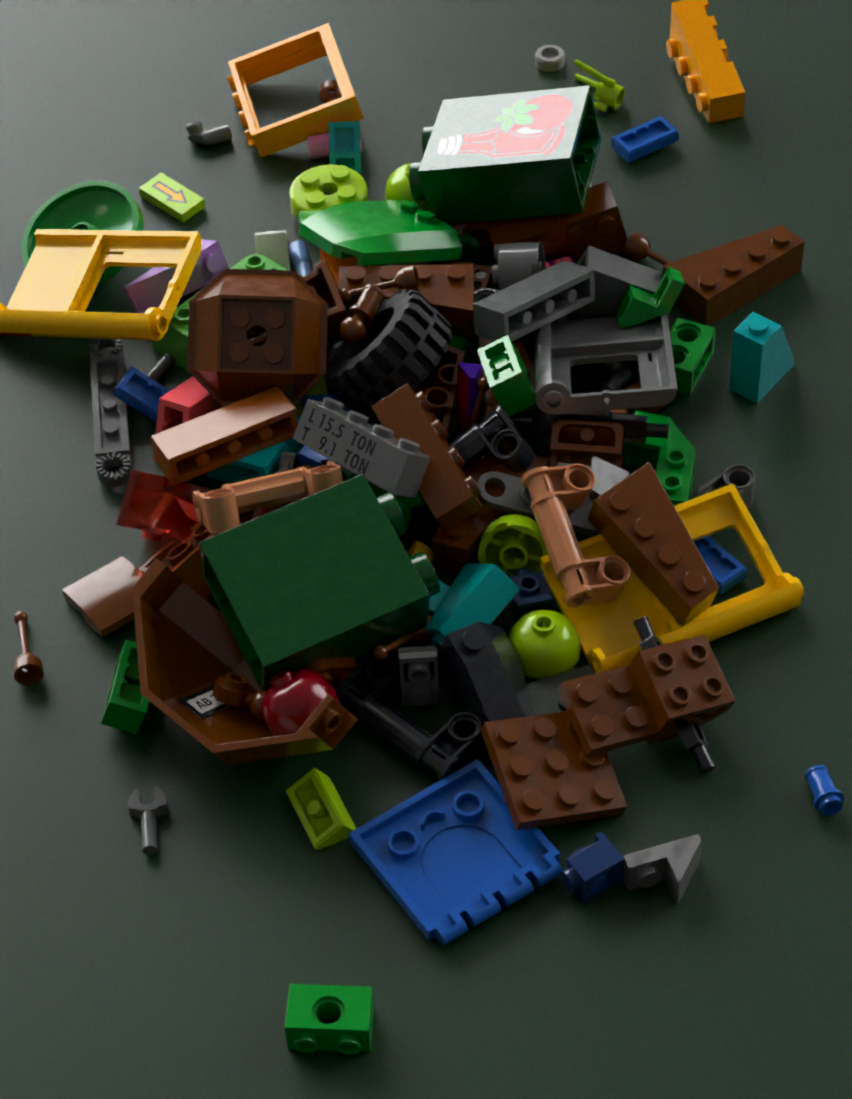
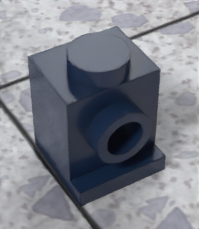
[509,568,553,623]
[560,831,625,904]

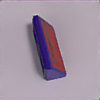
[457,362,484,433]

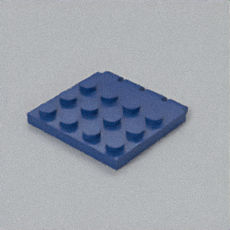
[348,759,563,945]

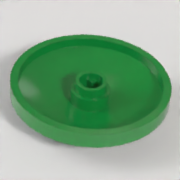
[21,180,144,286]

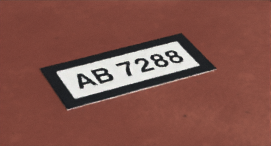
[178,685,230,719]

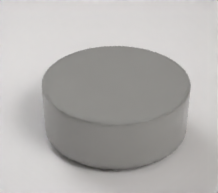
[535,45,565,72]

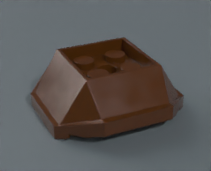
[187,269,328,407]

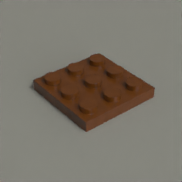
[481,711,627,831]

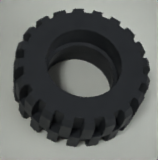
[325,289,453,418]

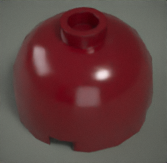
[261,669,340,736]

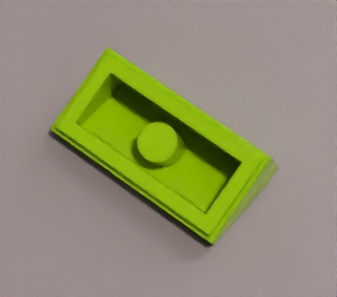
[286,768,356,850]

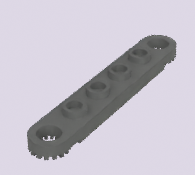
[89,339,132,487]
[477,471,600,537]

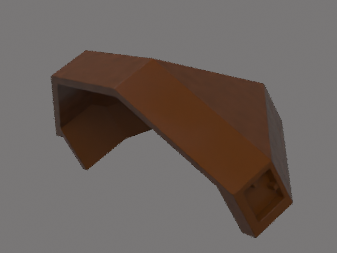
[132,558,358,765]

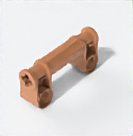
[192,460,343,534]
[521,463,631,608]

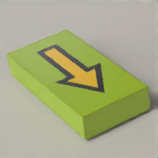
[139,172,205,223]

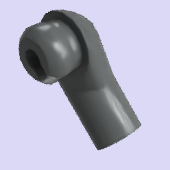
[186,121,232,146]

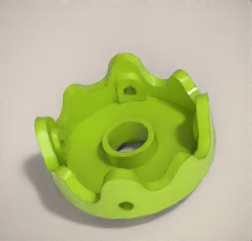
[289,165,369,218]

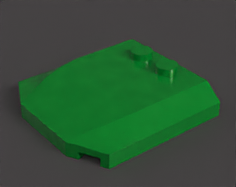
[298,199,462,266]

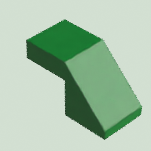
[615,267,685,329]

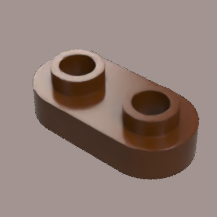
[302,657,360,689]

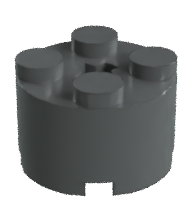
[492,242,546,291]

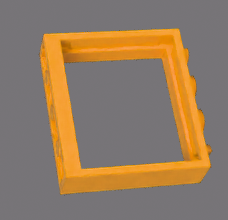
[227,23,364,158]

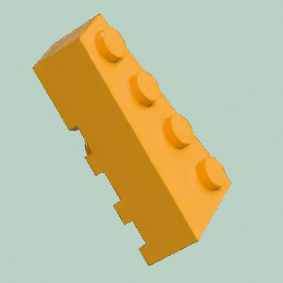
[666,0,745,123]

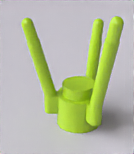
[574,59,625,113]

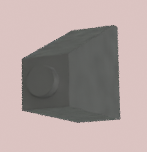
[569,246,660,315]

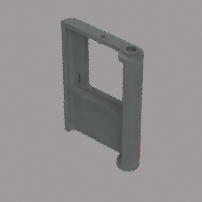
[534,313,678,415]

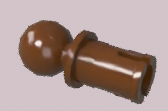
[339,284,384,344]

